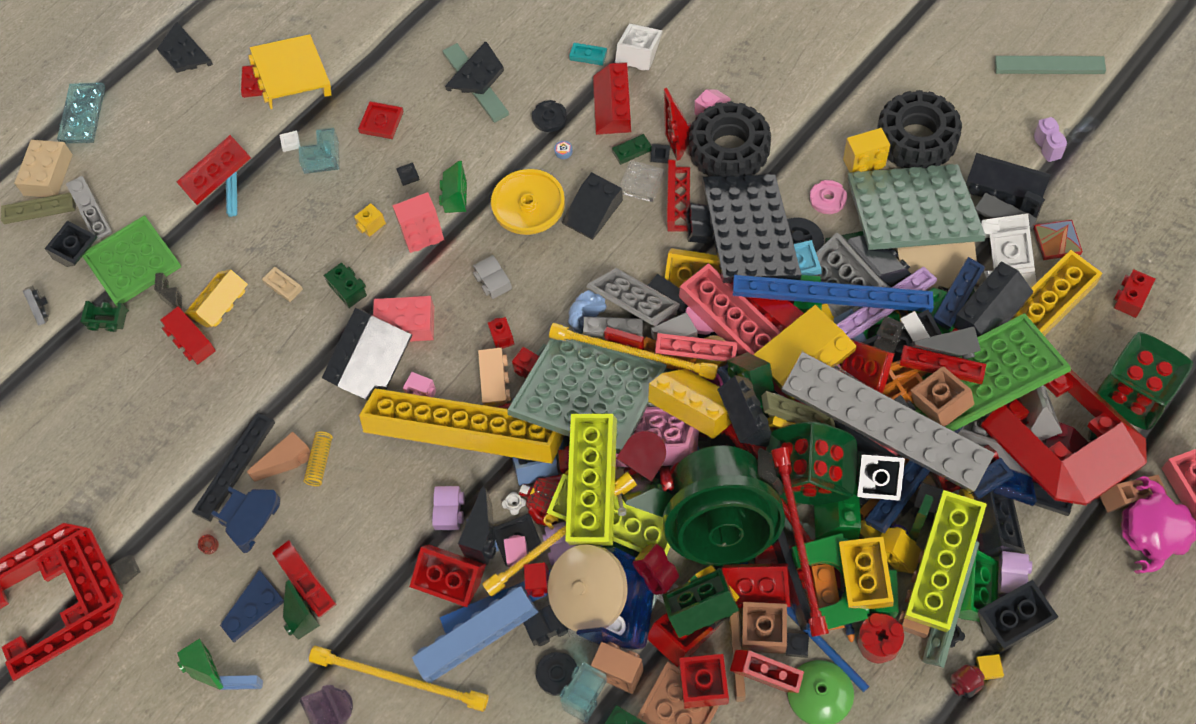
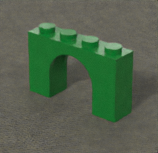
[790,534,870,630]

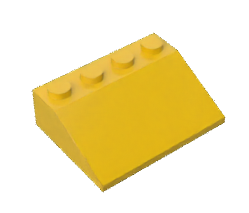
[754,305,856,401]
[648,369,732,439]

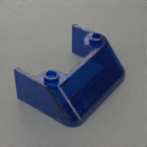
[576,547,654,650]

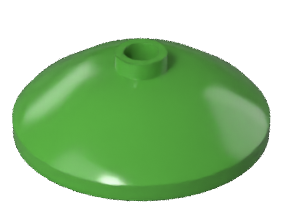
[787,660,854,724]

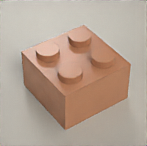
[911,366,974,427]
[742,602,787,654]
[591,642,643,694]

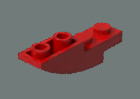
[272,540,337,618]

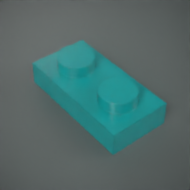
[569,43,607,66]

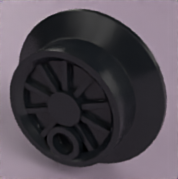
[787,217,824,252]

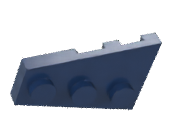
[220,570,284,642]

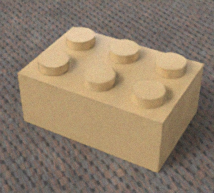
[14,140,73,197]

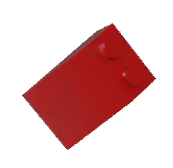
[646,613,722,667]

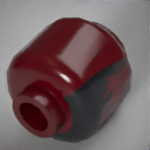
[951,664,985,698]

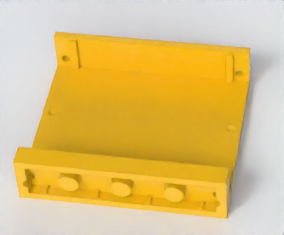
[248,34,331,109]

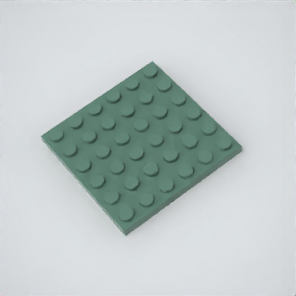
[847,164,986,250]
[508,338,667,454]

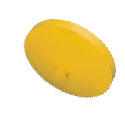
[491,169,565,235]

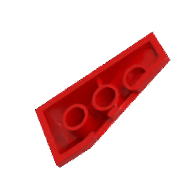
[664,88,691,161]

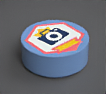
[554,141,573,159]

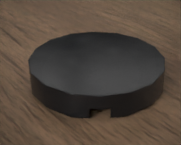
[532,100,567,132]
[536,652,579,696]

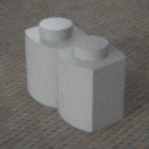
[472,255,512,299]

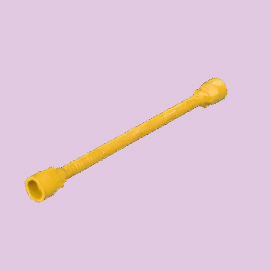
[549,323,718,380]
[482,472,637,597]
[309,645,489,712]

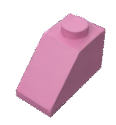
[695,90,731,115]

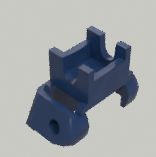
[211,487,280,553]

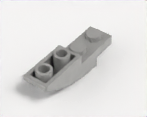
[66,176,112,241]

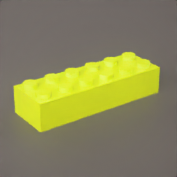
[565,414,617,546]
[547,474,670,556]
[904,490,987,632]

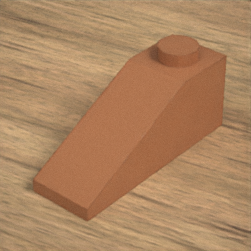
[247,431,311,482]
[1100,475,1167,513]

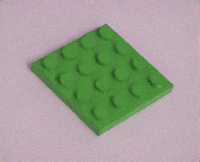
[82,215,182,306]

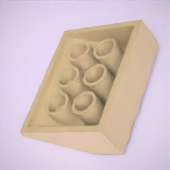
[893,242,980,291]

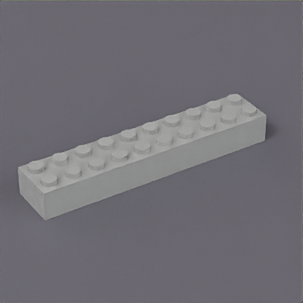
[782,352,995,492]

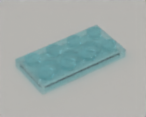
[57,83,105,144]

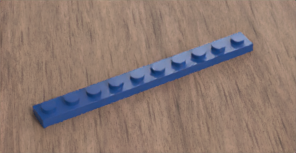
[733,275,934,312]

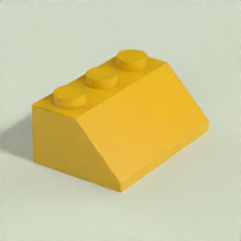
[665,248,720,288]
[184,270,248,328]
[839,536,894,609]

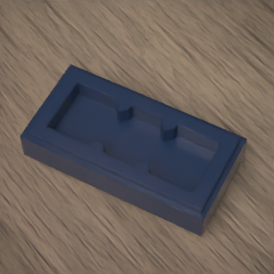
[973,458,1014,499]

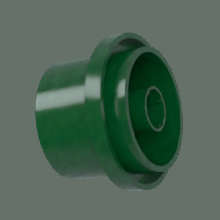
[663,446,785,566]

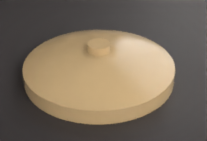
[548,545,628,633]

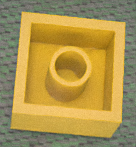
[843,128,890,173]

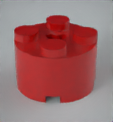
[857,613,904,664]

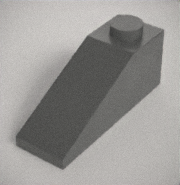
[910,327,981,359]

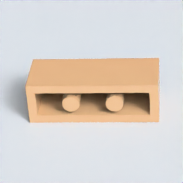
[478,348,511,407]

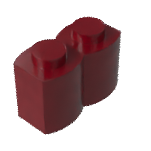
[633,543,679,595]

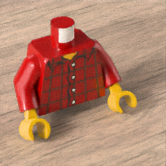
[519,470,569,530]

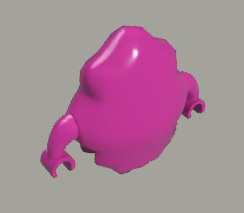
[1121,476,1196,574]

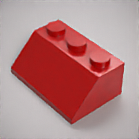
[409,545,486,607]

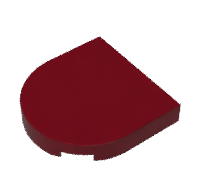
[616,431,666,481]

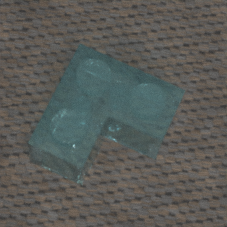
[299,128,340,174]
[560,662,608,724]

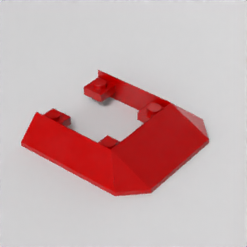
[981,369,1147,506]
[0,523,123,681]

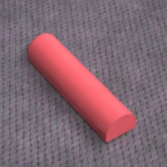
[655,333,737,362]

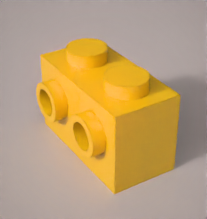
[880,527,921,573]

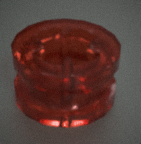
[197,534,219,555]

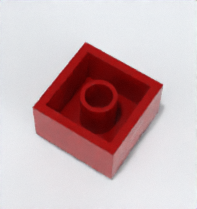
[679,654,729,709]

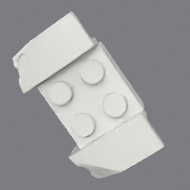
[981,214,1036,288]

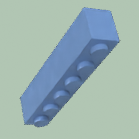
[412,586,538,683]

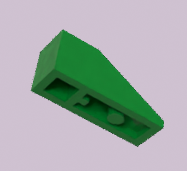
[177,638,224,690]

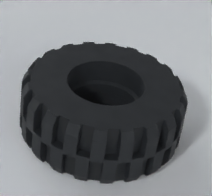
[877,90,962,168]
[689,101,771,177]

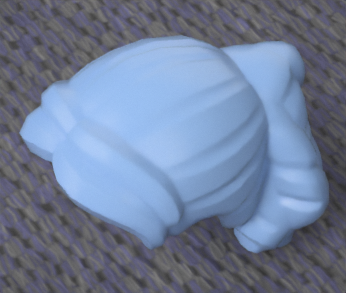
[568,290,607,334]

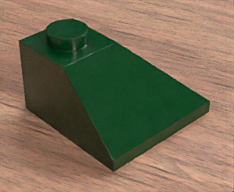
[283,580,320,640]

